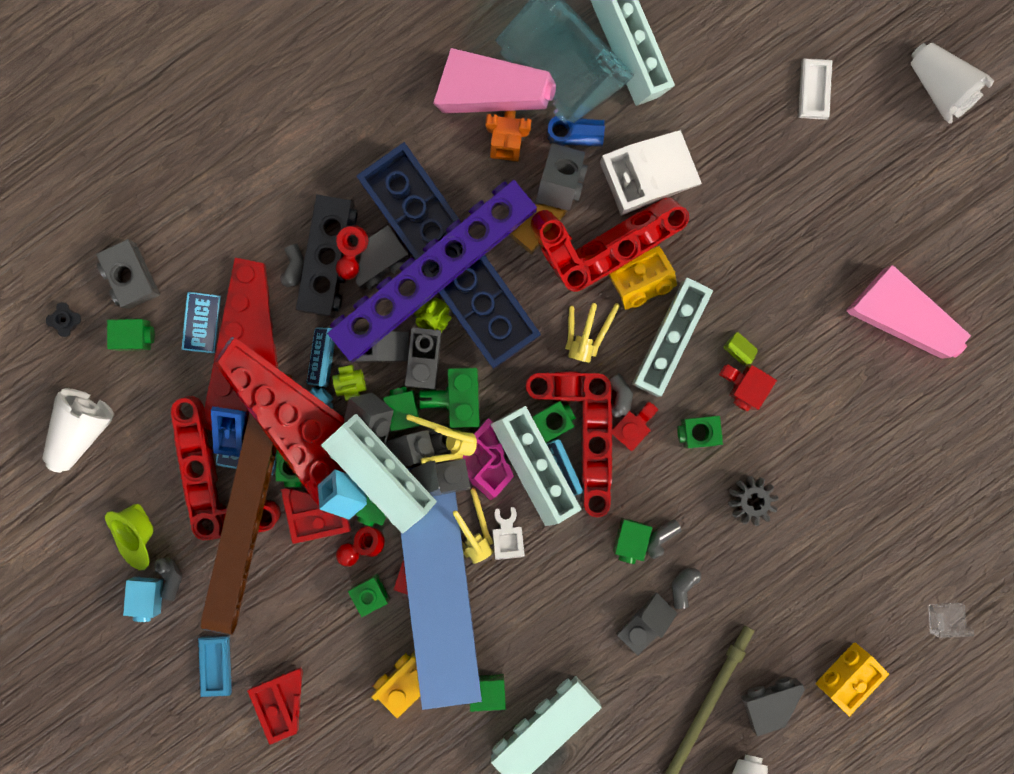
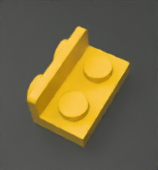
[609,245,677,310]
[816,643,889,717]
[371,651,420,719]

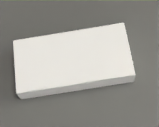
[798,58,832,120]

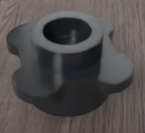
[46,302,81,337]

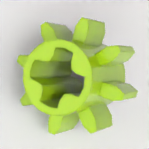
[414,298,452,333]
[333,365,366,401]

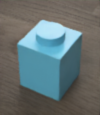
[318,469,367,519]
[123,577,163,622]

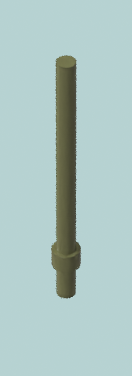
[665,625,755,774]

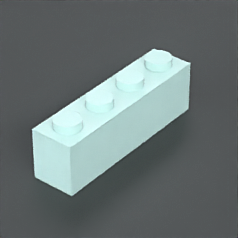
[590,0,675,106]
[632,278,713,397]
[490,406,582,526]
[321,414,437,534]
[491,676,602,774]

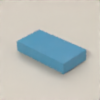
[198,635,232,697]

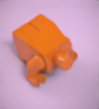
[485,111,532,162]

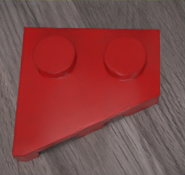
[281,488,351,544]
[247,667,303,745]

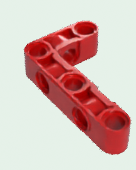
[531,197,690,292]
[525,372,612,518]
[171,396,281,540]

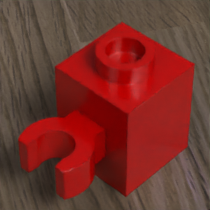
[718,364,777,412]

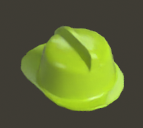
[105,504,153,570]

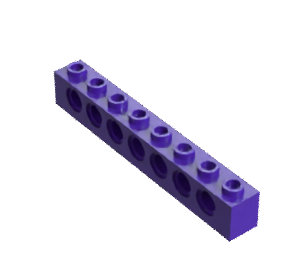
[327,180,537,363]

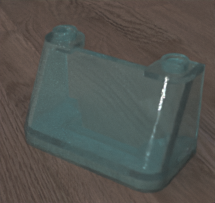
[495,0,634,123]

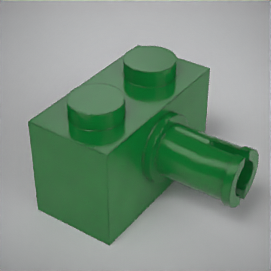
[420,368,480,428]

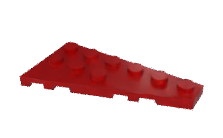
[204,258,278,430]
[214,337,347,513]

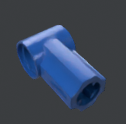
[547,115,605,147]

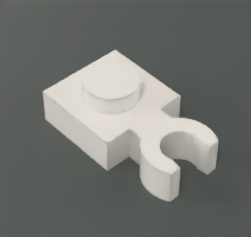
[492,507,525,560]

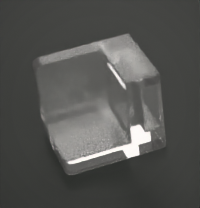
[928,603,974,638]

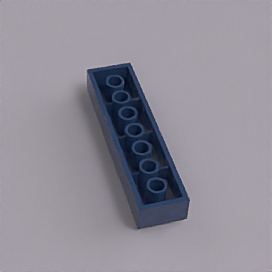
[356,142,541,370]

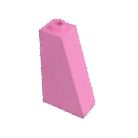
[433,48,556,114]
[846,265,971,359]

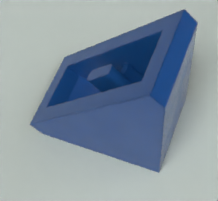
[211,406,250,457]

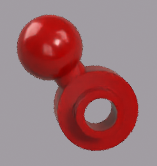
[336,225,368,280]
[336,526,385,567]

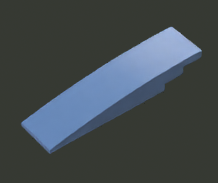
[401,467,482,710]

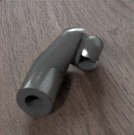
[280,244,305,287]
[609,373,633,418]
[646,519,681,559]
[154,557,182,601]
[672,568,701,609]

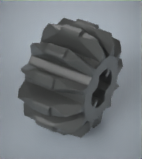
[728,476,779,526]

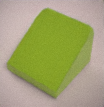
[723,332,758,366]

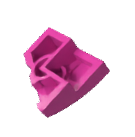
[448,418,514,500]

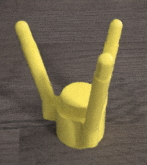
[565,303,620,363]
[406,414,477,464]
[453,487,494,564]

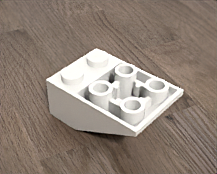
[600,130,702,216]

